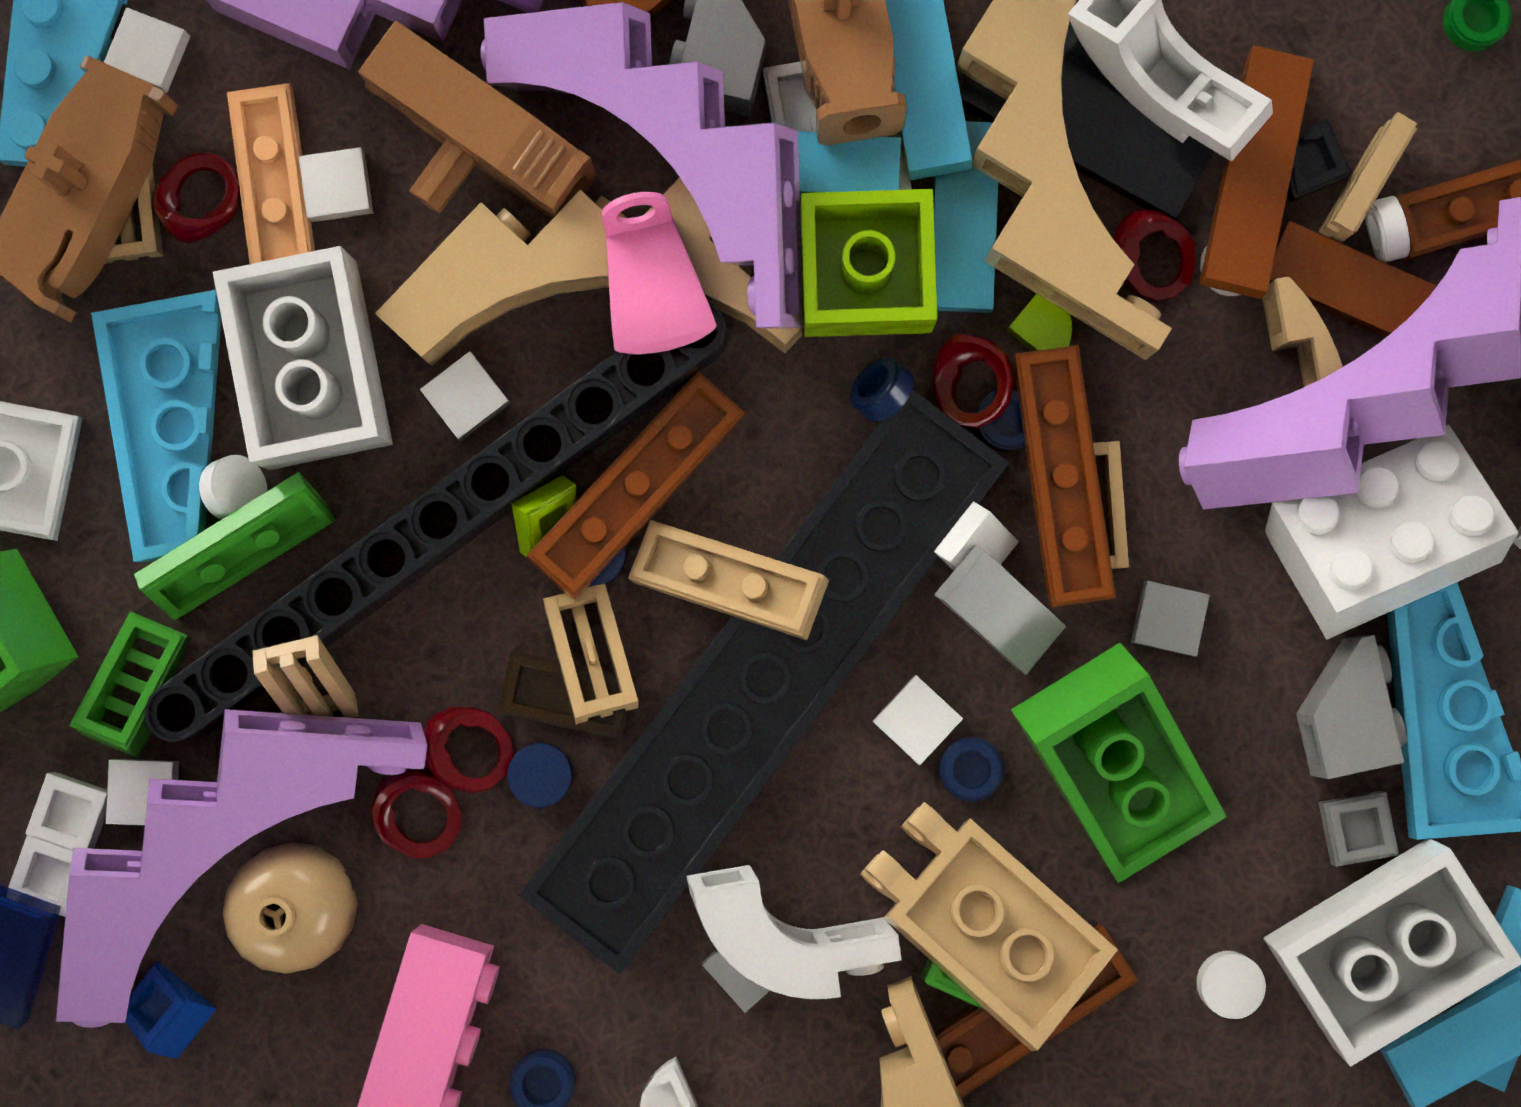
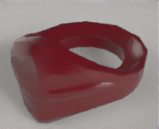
[154,153,240,243]
[1113,210,1196,302]
[933,333,1014,428]
[423,707,514,794]
[371,770,462,858]

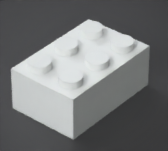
[213,246,393,470]
[1265,425,1519,640]
[1263,839,1521,1067]

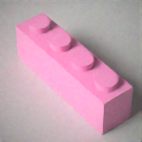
[357,924,500,1107]

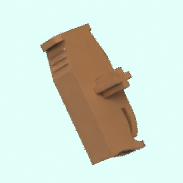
[788,0,907,146]
[358,20,597,219]
[0,56,178,323]

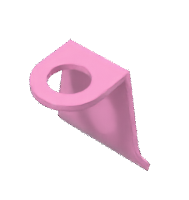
[601,192,717,355]

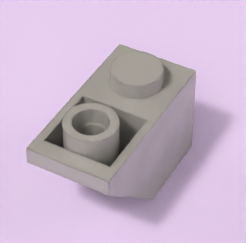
[669,0,765,117]
[1296,635,1407,779]

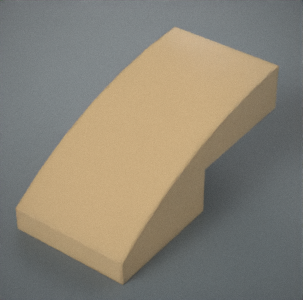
[1262,277,1343,387]

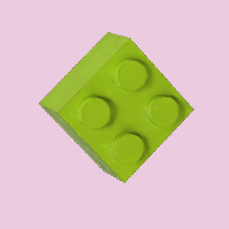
[801,189,937,337]

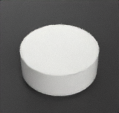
[1365,195,1410,263]
[199,455,267,520]
[1197,951,1266,1019]

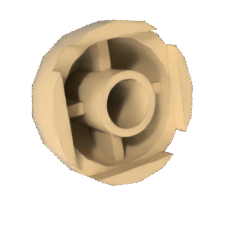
[222,842,358,974]

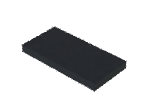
[960,22,1214,220]

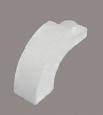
[1068,0,1273,162]
[686,865,901,999]

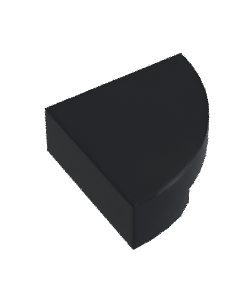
[1287,118,1353,203]

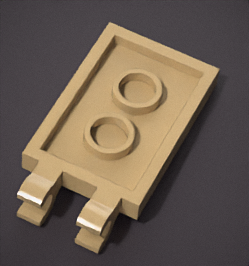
[860,802,1118,1051]

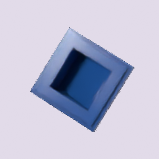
[125,961,216,1059]

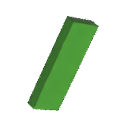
[134,472,336,621]

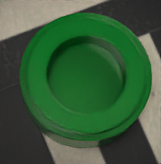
[1443,0,1512,51]

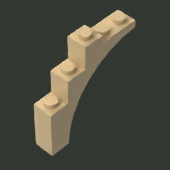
[375,177,803,366]

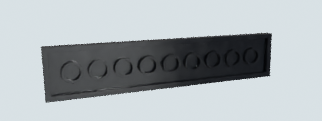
[518,389,1009,975]

